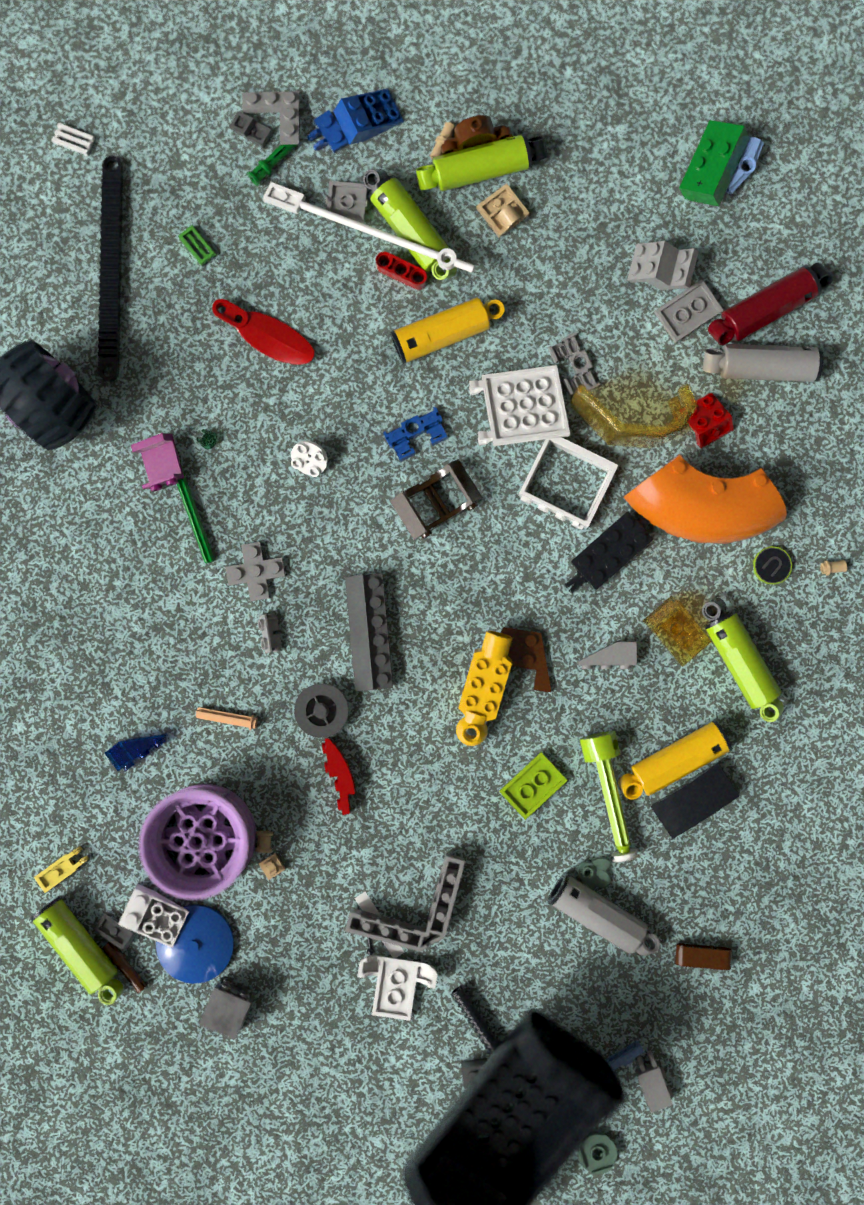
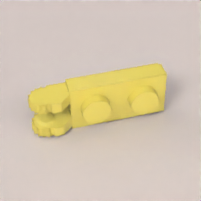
[34,846,89,893]

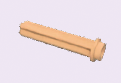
[196,707,258,730]

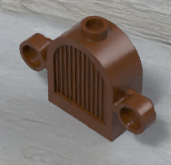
[441,115,513,155]

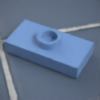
[606,1041,644,1070]

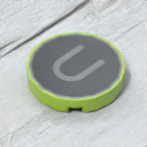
[753,546,792,585]

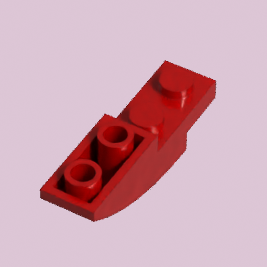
[322,737,356,815]

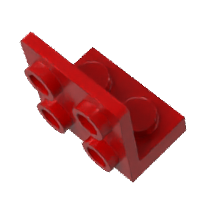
[679,393,734,448]

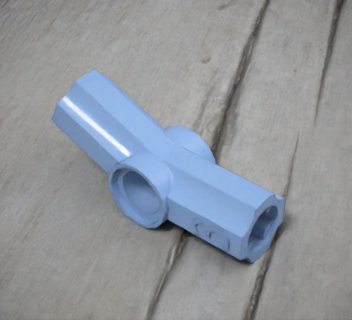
[726,137,764,195]

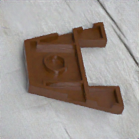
[500,627,551,693]

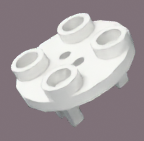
[291,440,328,477]

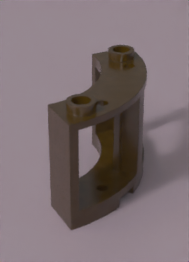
[390,459,483,540]

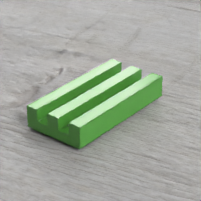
[178,225,217,267]

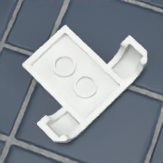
[358,955,437,1021]

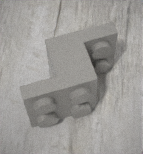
[627,241,699,290]

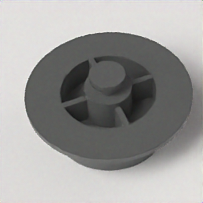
[294,684,348,738]

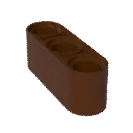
[675,943,732,970]

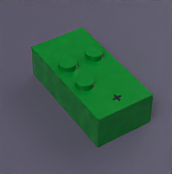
[679,120,750,207]

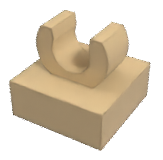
[259,852,286,880]

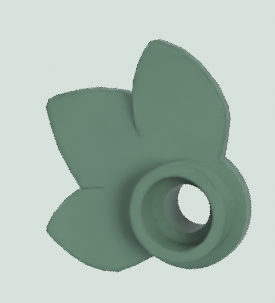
[577,858,612,890]

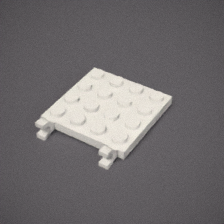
[469,365,570,446]

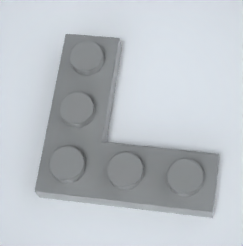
[242,91,300,145]

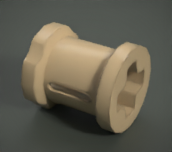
[255,831,273,853]

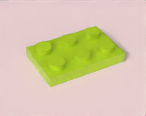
[499,752,568,820]

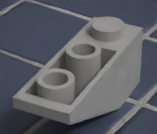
[577,642,637,669]

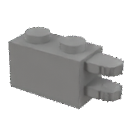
[635,1050,674,1113]

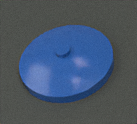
[156,904,234,984]

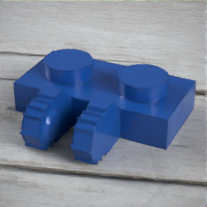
[307,110,349,153]

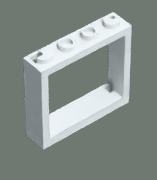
[518,437,618,530]

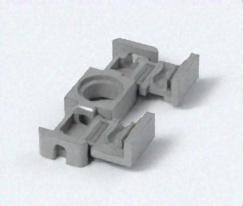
[548,333,600,397]

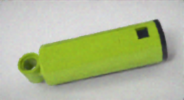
[30,896,124,1005]

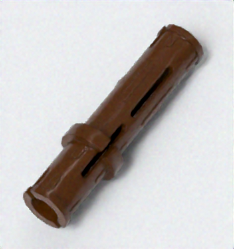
[101,941,148,993]

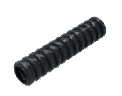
[451,985,502,1055]

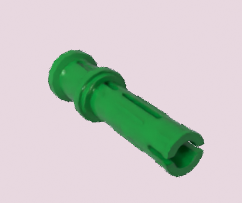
[246,144,297,186]

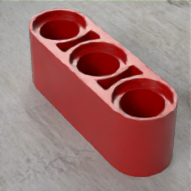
[375,251,427,290]

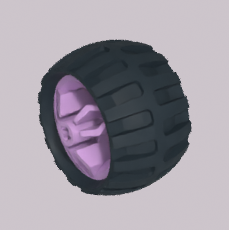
[0,339,97,450]

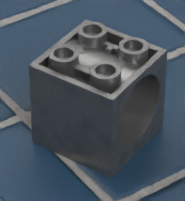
[199,978,256,1040]

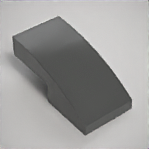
[229,111,273,149]

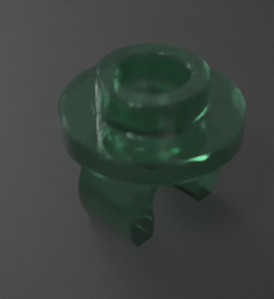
[196,429,217,450]

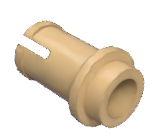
[820,560,847,576]

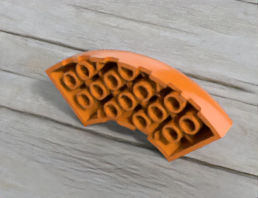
[624,455,787,544]

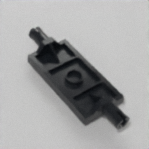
[564,511,653,594]

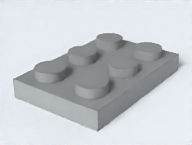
[654,279,723,343]

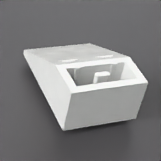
[118,884,189,948]

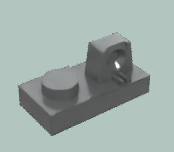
[94,913,136,951]

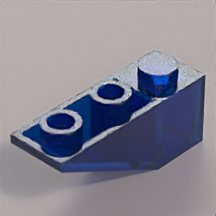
[104,733,168,772]

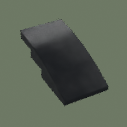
[651,763,740,839]

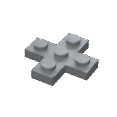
[225,542,286,602]

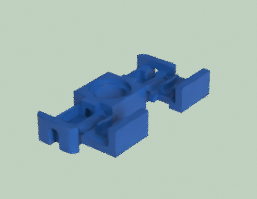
[384,407,448,462]

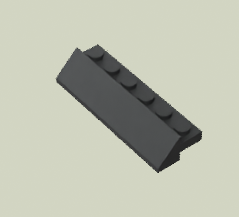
[345,573,393,691]

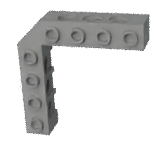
[345,853,465,952]

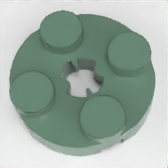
[578,1132,617,1174]

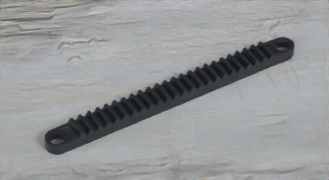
[98,155,123,382]

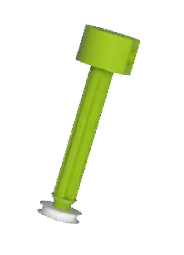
[579,731,640,862]

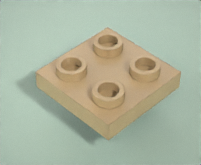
[476,183,530,238]

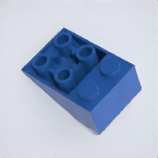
[333,88,404,145]

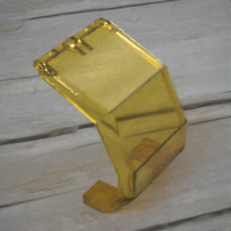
[570,384,696,449]

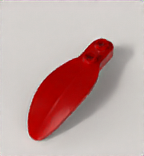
[212,299,315,365]

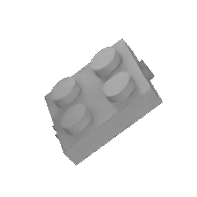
[326,181,368,224]

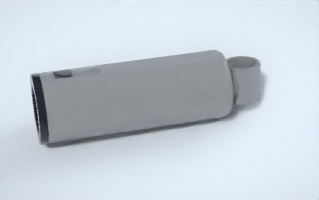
[702,344,823,382]
[548,873,660,956]

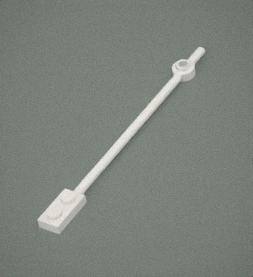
[263,182,475,273]

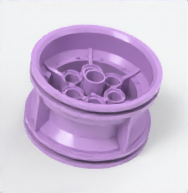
[139,784,256,899]

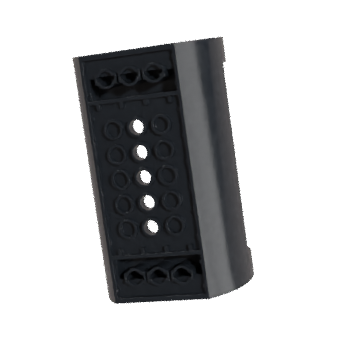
[403,1008,626,1205]

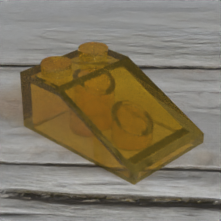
[643,596,711,667]

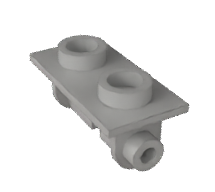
[258,613,282,654]

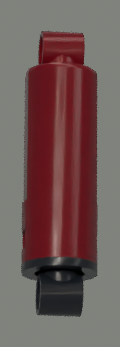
[708,263,834,345]

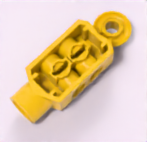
[456,630,513,746]

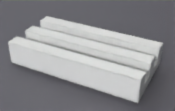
[51,123,95,156]

